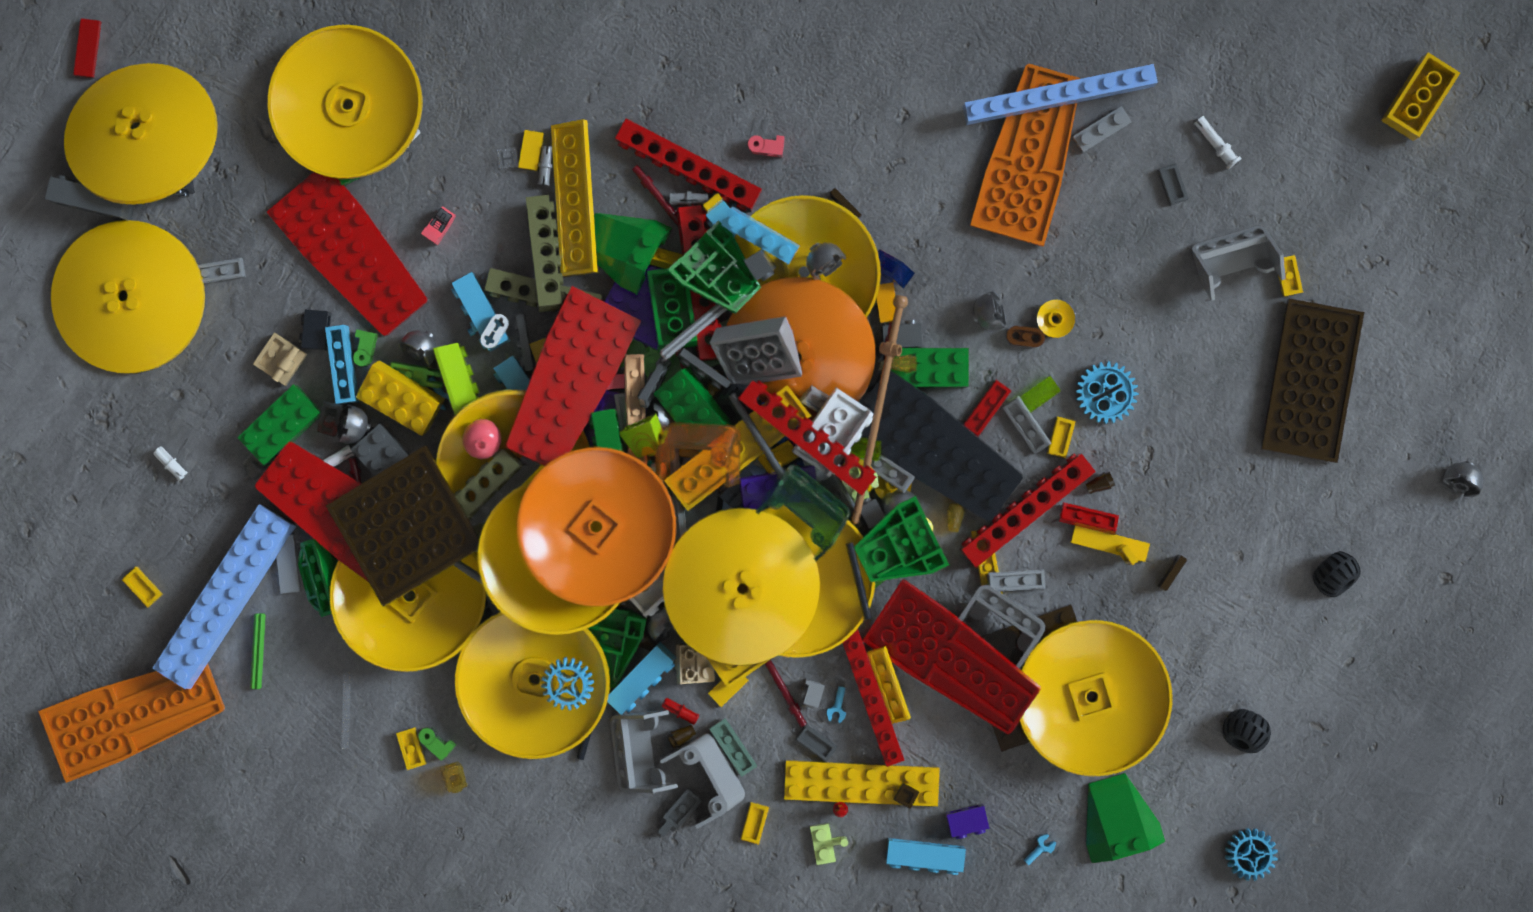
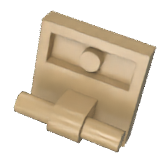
[253,332,308,386]
[675,644,715,684]

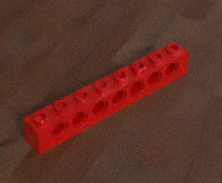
[615,118,762,212]
[676,205,722,361]
[738,380,876,495]
[960,453,1096,568]
[843,629,905,767]

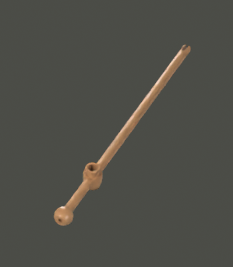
[852,295,908,524]

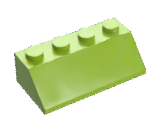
[433,343,480,415]

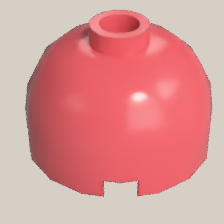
[463,419,502,459]

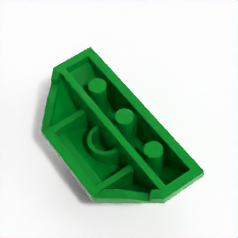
[298,539,337,617]

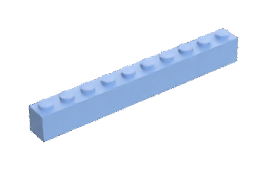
[963,64,1158,125]

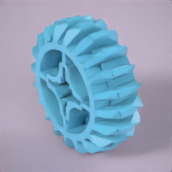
[541,657,594,710]
[1225,828,1278,881]

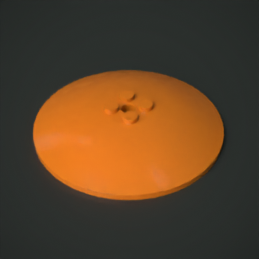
[727,276,876,421]
[517,447,676,606]

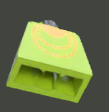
[619,414,666,463]

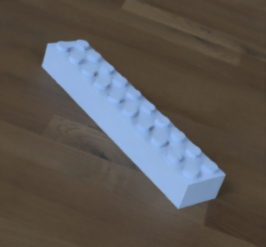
[153,504,296,689]

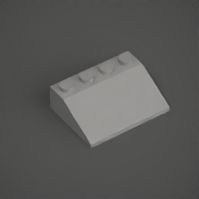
[710,317,802,385]

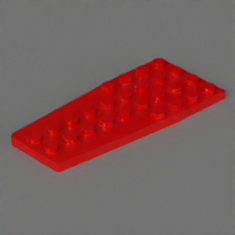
[267,172,428,336]
[506,286,641,467]
[255,442,369,582]
[862,579,1041,734]

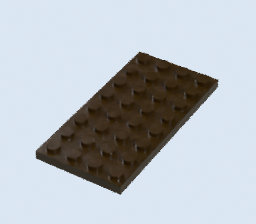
[1261,298,1365,463]

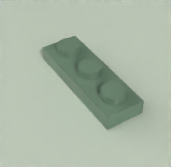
[709,718,758,777]

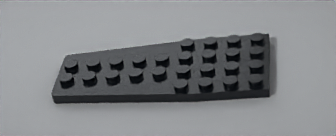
[858,369,1023,521]

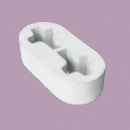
[481,314,509,349]

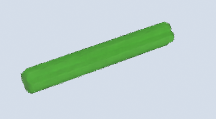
[250,613,266,689]

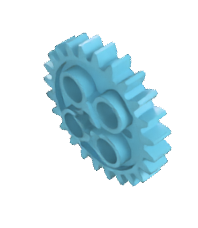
[1075,361,1139,424]

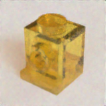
[440,761,467,793]

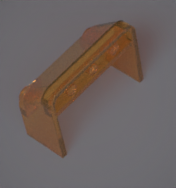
[655,422,740,487]

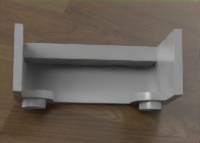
[1192,226,1286,301]
[959,585,1045,670]
[610,710,678,793]
[660,733,745,829]

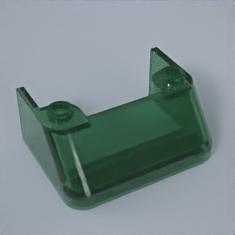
[756,465,850,561]

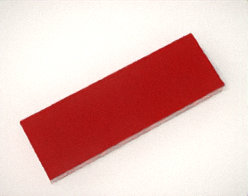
[73,18,102,78]
[964,380,1012,436]
[1059,502,1119,535]

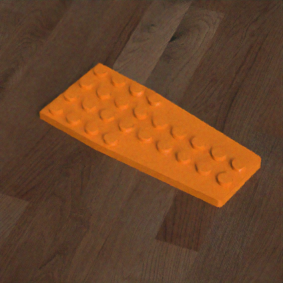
[970,64,1080,247]
[38,664,225,783]

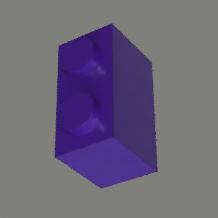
[945,804,990,839]

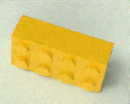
[1381,52,1460,141]
[356,360,445,436]

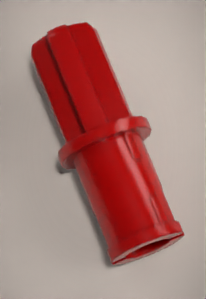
[661,698,699,725]
[833,802,848,818]

